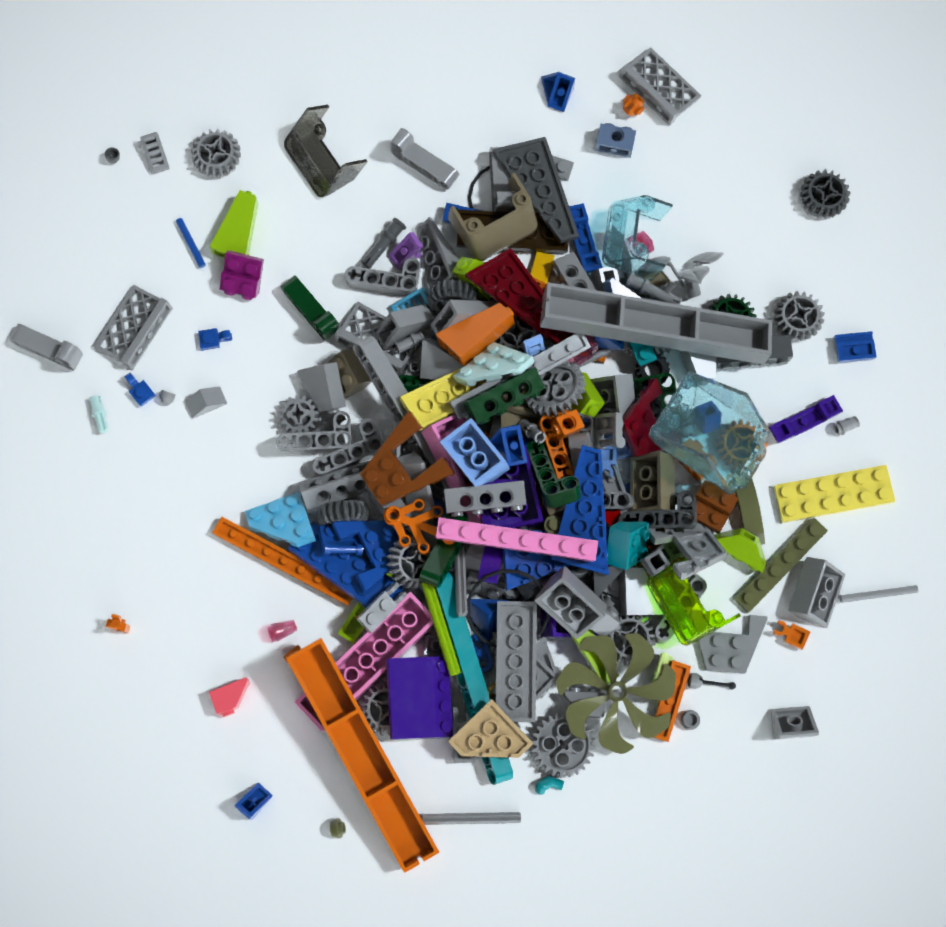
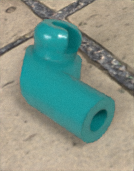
[535,776,565,795]

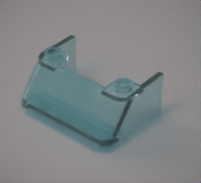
[602,195,673,281]

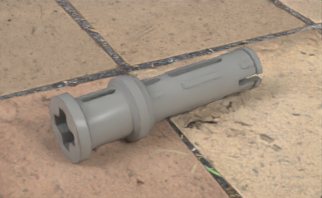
[625,272,682,305]

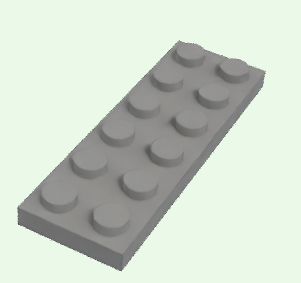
[496,601,537,722]

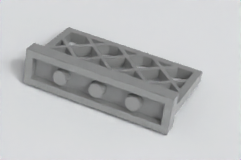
[619,47,702,126]
[93,285,173,370]
[335,302,417,376]

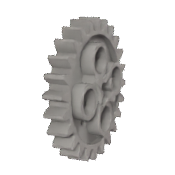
[525,362,586,416]
[531,712,596,778]

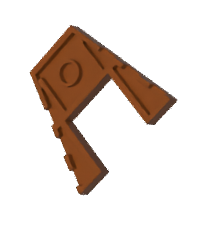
[360,411,456,506]

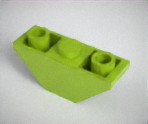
[715,528,766,573]

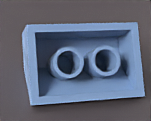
[440,418,510,487]

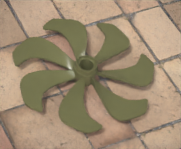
[556,633,676,754]

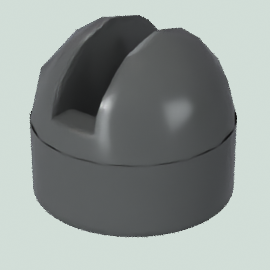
[105,147,120,164]

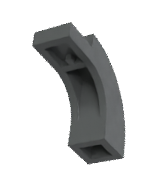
[639,542,683,577]

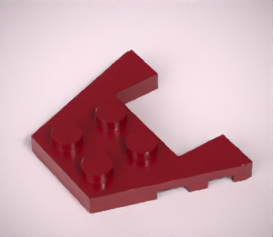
[622,378,682,457]

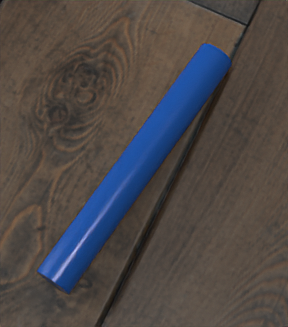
[176,218,206,268]

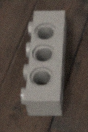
[552,252,596,290]
[298,460,370,511]
[444,481,526,517]

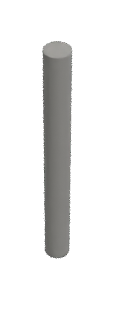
[840,585,919,603]

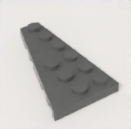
[492,136,579,243]

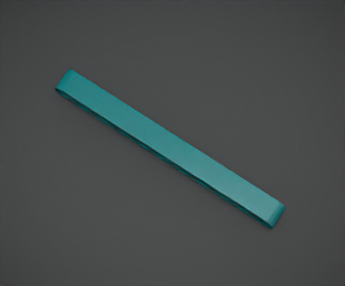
[434,572,513,785]

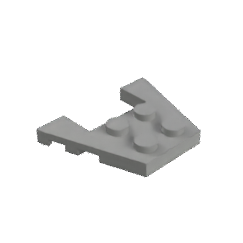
[648,528,727,580]
[691,609,768,674]

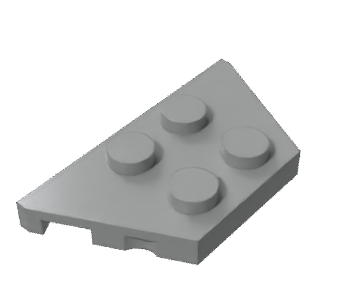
[490,636,559,701]

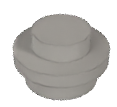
[680,710,701,730]

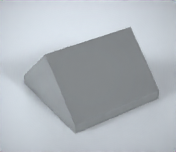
[771,706,819,740]

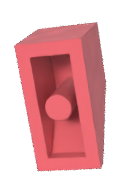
[209,677,250,717]

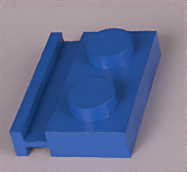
[834,331,877,363]

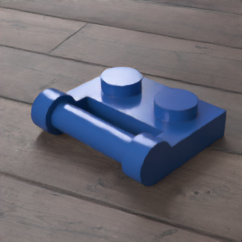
[318,525,363,555]

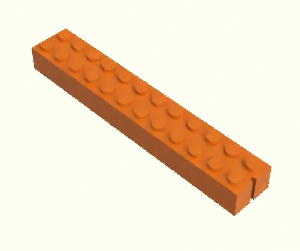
[285,638,440,873]

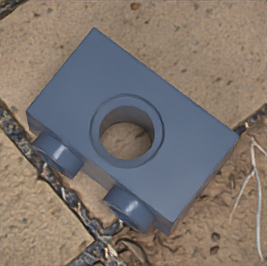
[595,123,637,158]

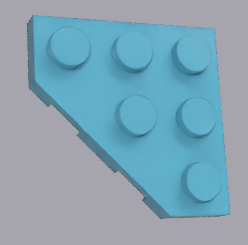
[245,492,316,547]

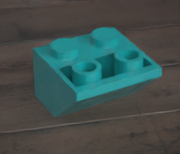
[607,522,650,570]

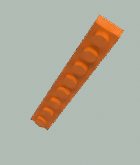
[212,516,353,606]

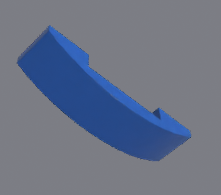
[569,203,603,273]

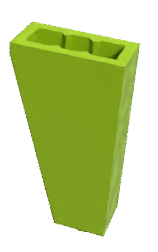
[210,190,259,259]

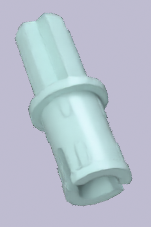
[89,395,109,433]

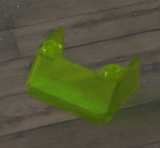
[647,557,741,646]

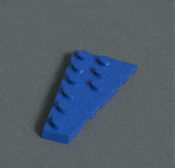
[551,445,609,575]
[503,528,609,591]

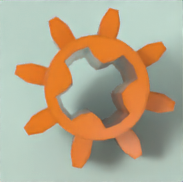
[622,93,645,116]

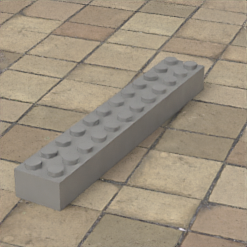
[540,282,772,364]

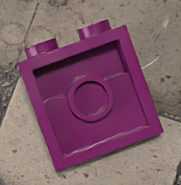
[219,250,264,300]

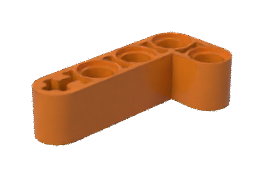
[536,410,574,479]

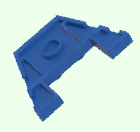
[332,520,407,593]

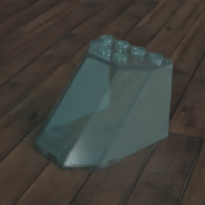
[648,371,770,495]

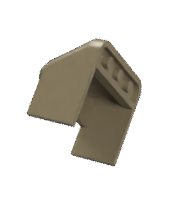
[448,172,538,261]

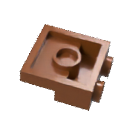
[686,480,739,534]

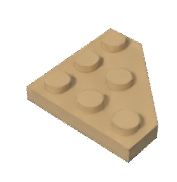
[448,699,534,758]

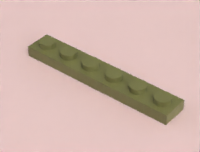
[734,518,828,613]

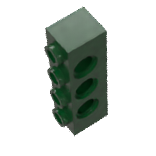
[462,367,545,425]

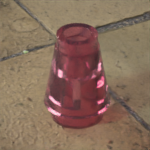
[267,620,297,642]

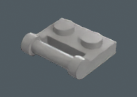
[594,412,626,449]

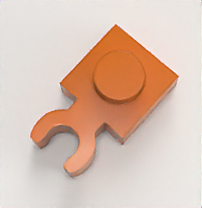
[772,620,811,650]

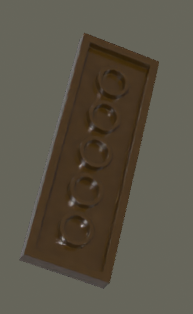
[456,209,568,253]

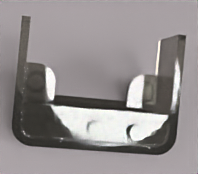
[284,104,368,197]

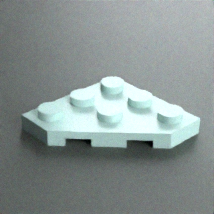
[454,342,534,387]

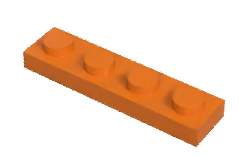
[653,660,691,742]

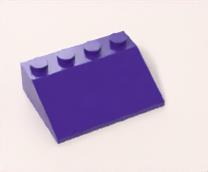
[480,445,544,529]
[386,657,453,740]

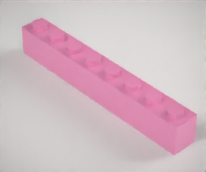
[436,517,598,562]

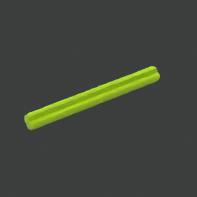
[421,582,461,676]

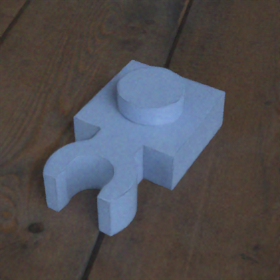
[599,447,617,479]

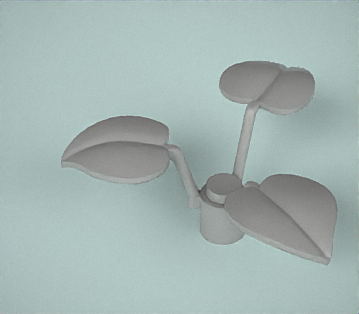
[638,252,724,298]

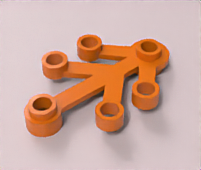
[383,499,454,555]

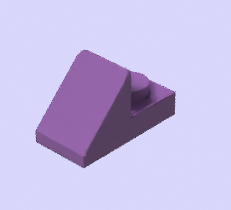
[388,232,424,270]

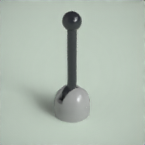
[688,672,736,690]

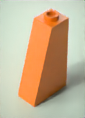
[436,303,515,367]

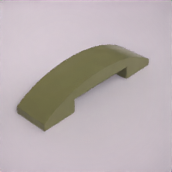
[730,470,765,545]

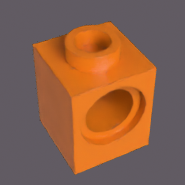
[551,409,585,440]

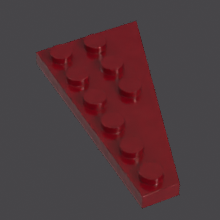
[465,248,575,345]

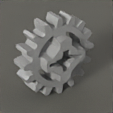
[278,395,320,437]

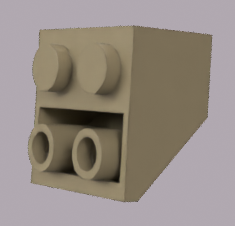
[327,349,372,399]

